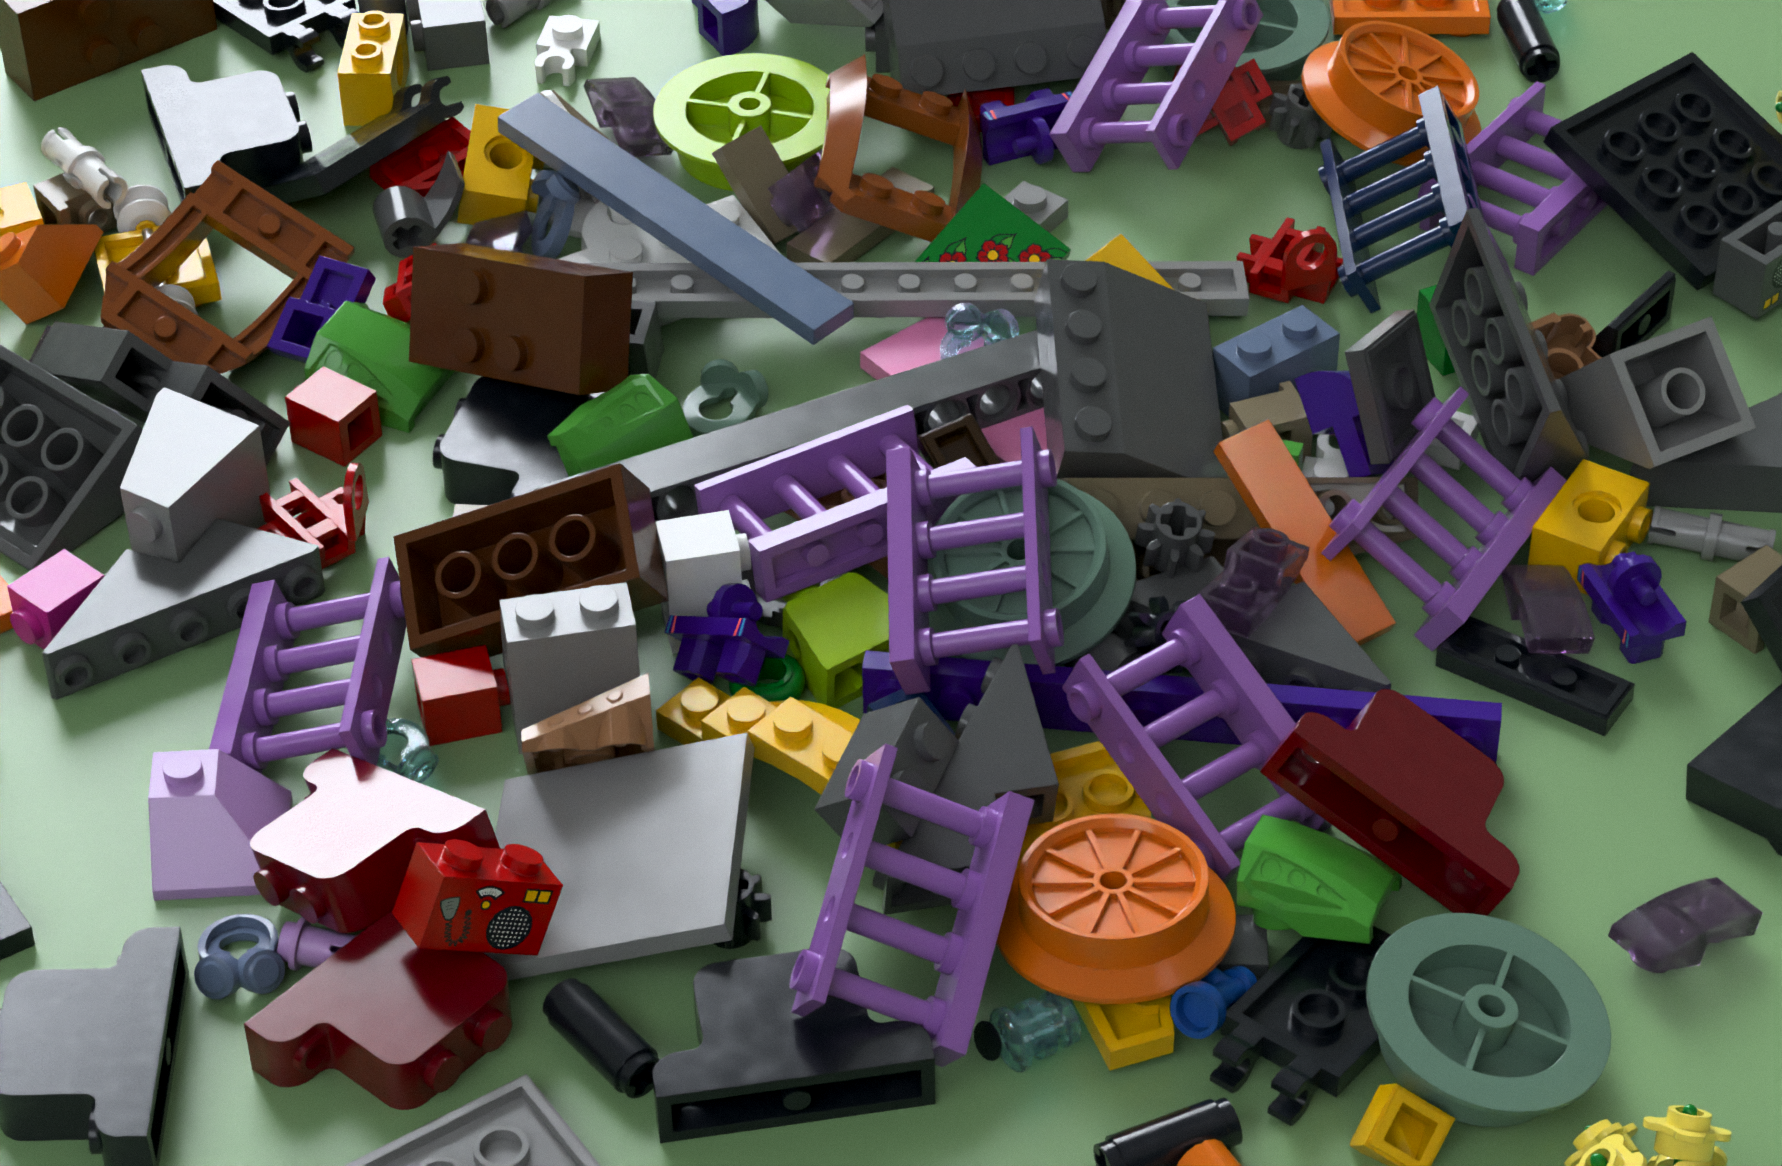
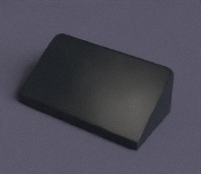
[1592,271,1676,357]

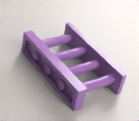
[1049,0,1263,172]
[1418,81,1608,276]
[1321,386,1567,651]
[694,405,976,603]
[886,426,1064,695]
[209,557,407,774]
[1062,594,1332,885]
[790,743,1034,1067]

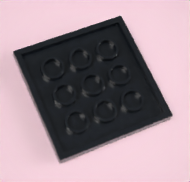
[1543,52,1782,291]

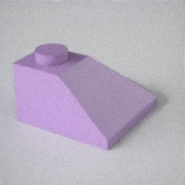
[148,749,293,901]

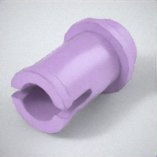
[277,917,356,971]

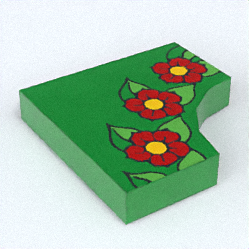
[915,183,1071,262]

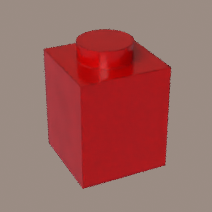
[285,366,382,467]
[411,645,510,747]

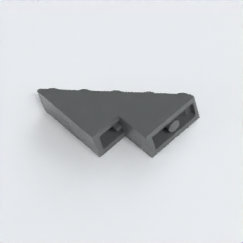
[32,321,290,466]
[1630,392,1782,513]
[42,518,325,700]
[1112,556,1392,693]
[873,644,1059,915]

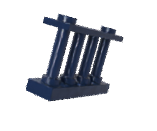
[1318,86,1484,313]

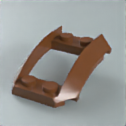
[814,54,982,242]
[101,160,355,374]

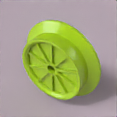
[653,53,830,191]

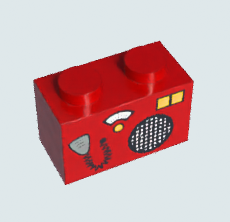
[392,839,563,956]

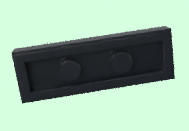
[1435,616,1635,736]

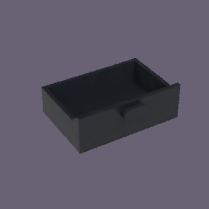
[1686,684,1782,856]

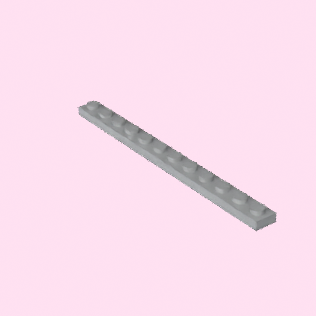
[582,261,1250,319]

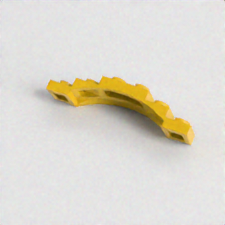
[656,677,903,850]

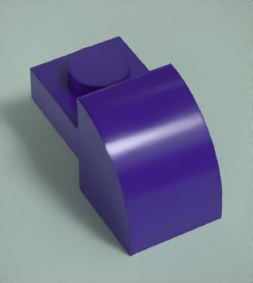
[692,0,759,56]
[267,255,376,364]
[1295,371,1394,477]

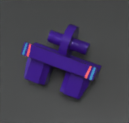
[980,88,1073,166]
[1577,551,1687,664]
[664,583,789,686]

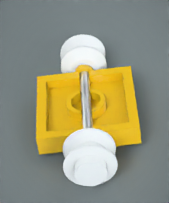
[94,185,222,315]

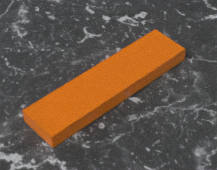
[1213,419,1396,646]

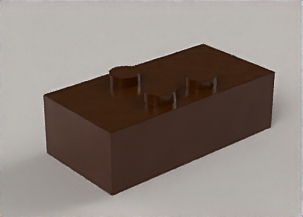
[0,0,217,101]
[409,243,633,395]
[393,463,669,657]

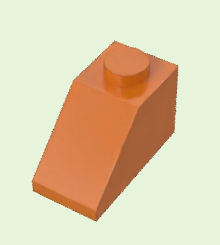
[0,224,103,325]

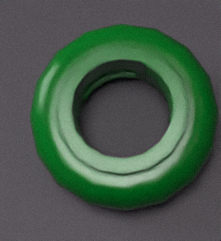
[728,654,806,701]

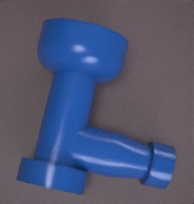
[1170,966,1257,1039]

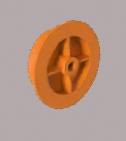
[1301,21,1481,167]
[996,813,1236,1004]

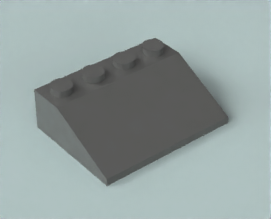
[882,0,1106,95]
[1429,207,1589,483]
[1034,259,1228,479]
[0,345,143,571]

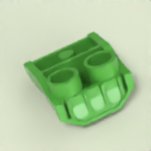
[304,301,460,433]
[547,374,693,477]
[1237,815,1402,944]

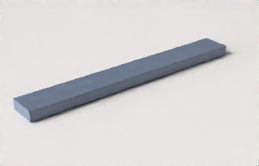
[498,93,854,345]

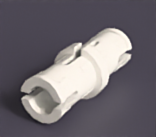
[41,127,128,209]

